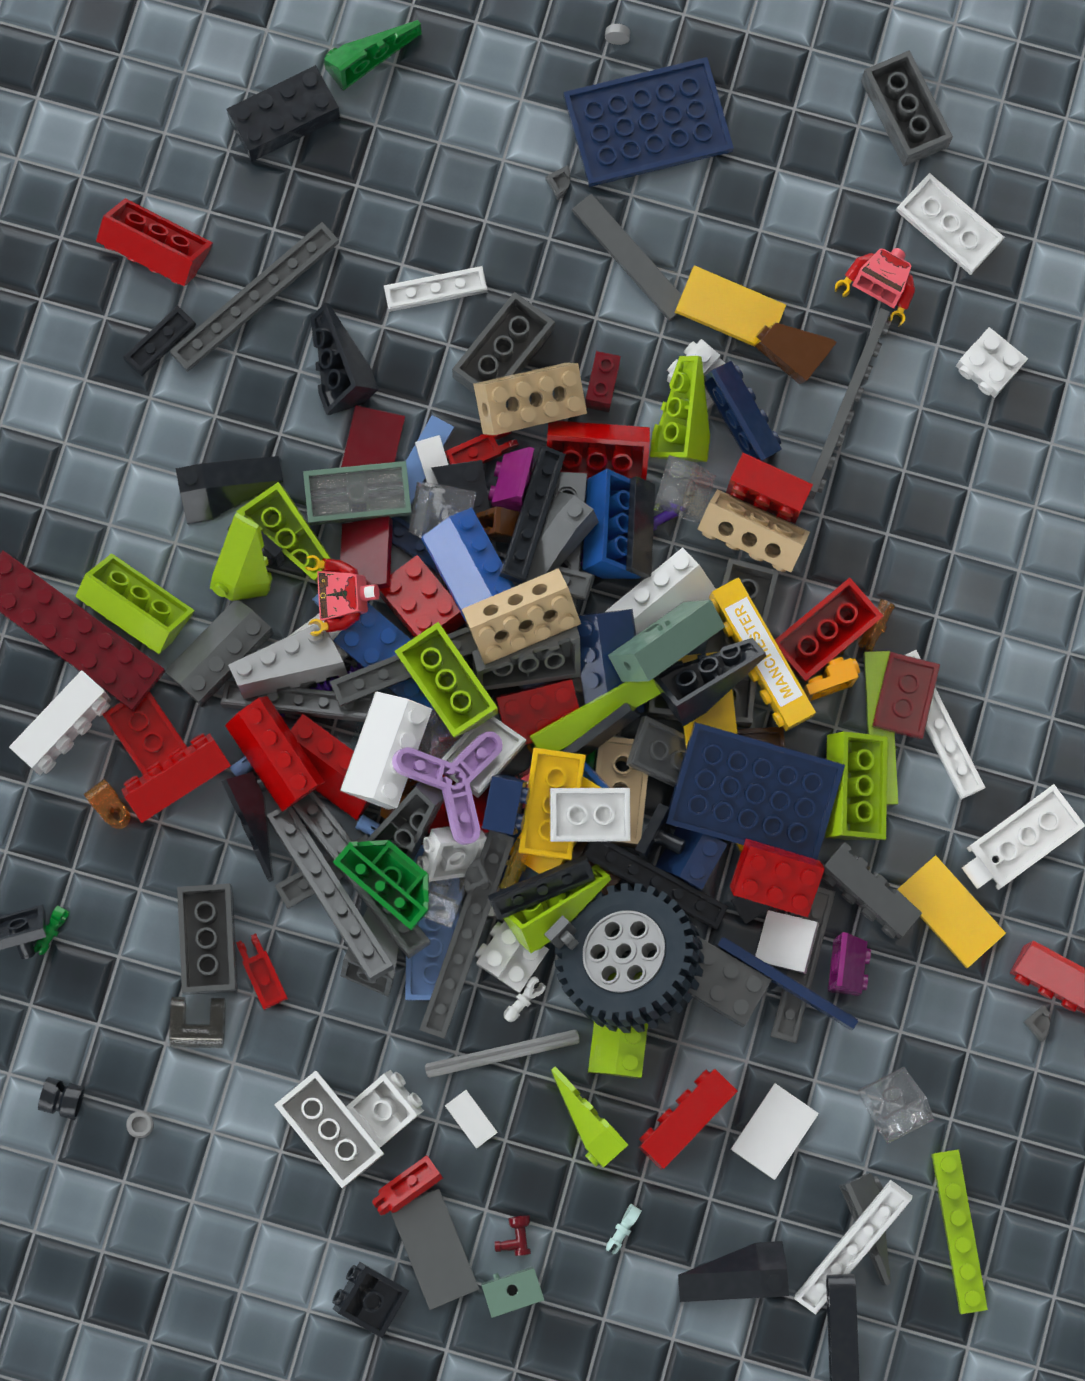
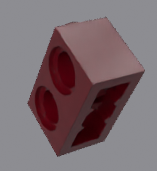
[585,351,621,412]

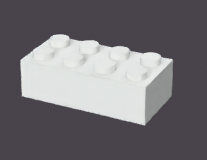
[9,670,111,776]
[275,1071,384,1189]

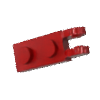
[445,431,519,465]
[236,933,288,1010]

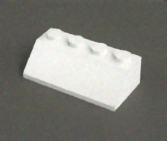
[605,547,716,635]
[340,692,432,810]

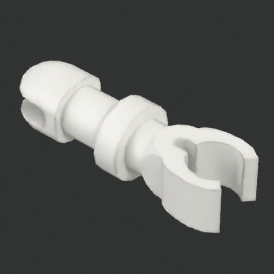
[503,976,546,1022]

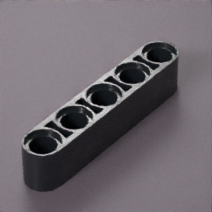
[826,1273,859,1381]

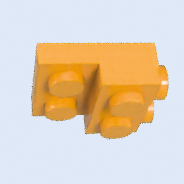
[803,657,860,702]

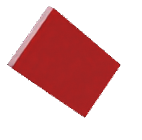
[102,692,187,775]

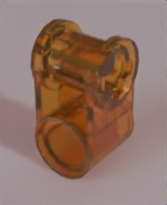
[83,778,130,829]

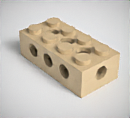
[474,363,587,435]
[697,489,810,572]
[462,568,581,665]
[595,737,648,848]

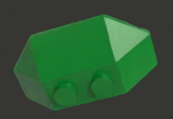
[333,840,429,931]

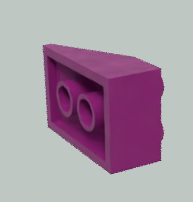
[488,447,534,512]
[827,932,871,996]

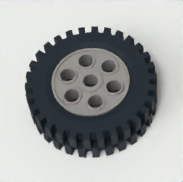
[555,883,704,1033]

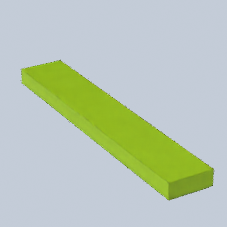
[863,651,898,805]
[530,679,661,751]

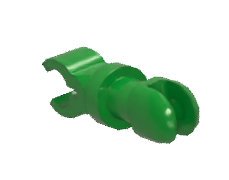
[34,905,70,955]

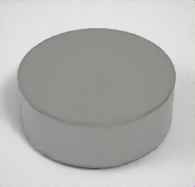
[605,24,630,45]
[126,1111,154,1138]

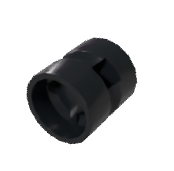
[38,1077,85,1120]

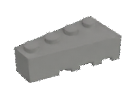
[228,621,348,699]

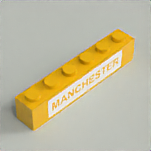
[709,577,816,731]

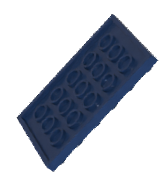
[563,57,734,187]
[665,722,845,860]

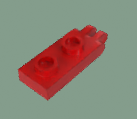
[372,1155,443,1215]

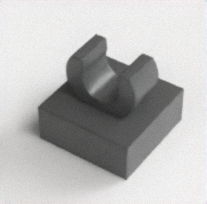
[544,915,579,950]

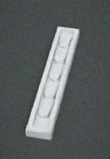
[906,650,985,800]
[794,1180,912,1314]

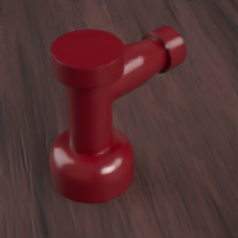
[495,1216,531,1256]

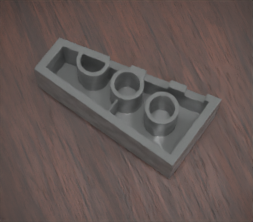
[472,626,581,690]
[366,782,444,861]
[821,842,922,939]

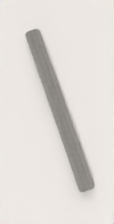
[425,1030,580,1078]

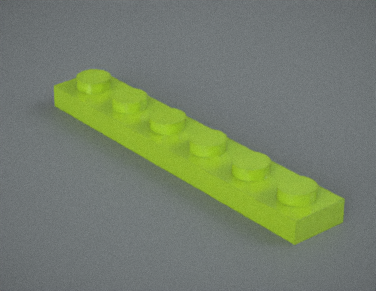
[931,1150,988,1314]

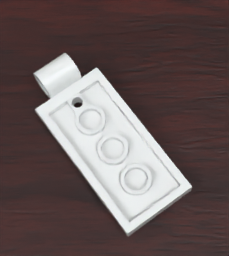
[962,784,1085,890]

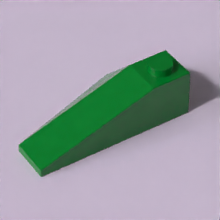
[324,20,422,91]

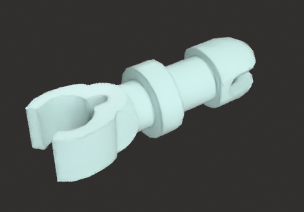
[606,1204,642,1254]

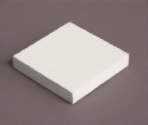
[756,910,819,974]

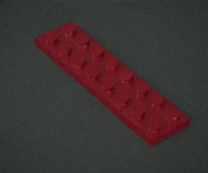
[0,550,166,712]

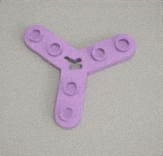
[392,731,503,845]

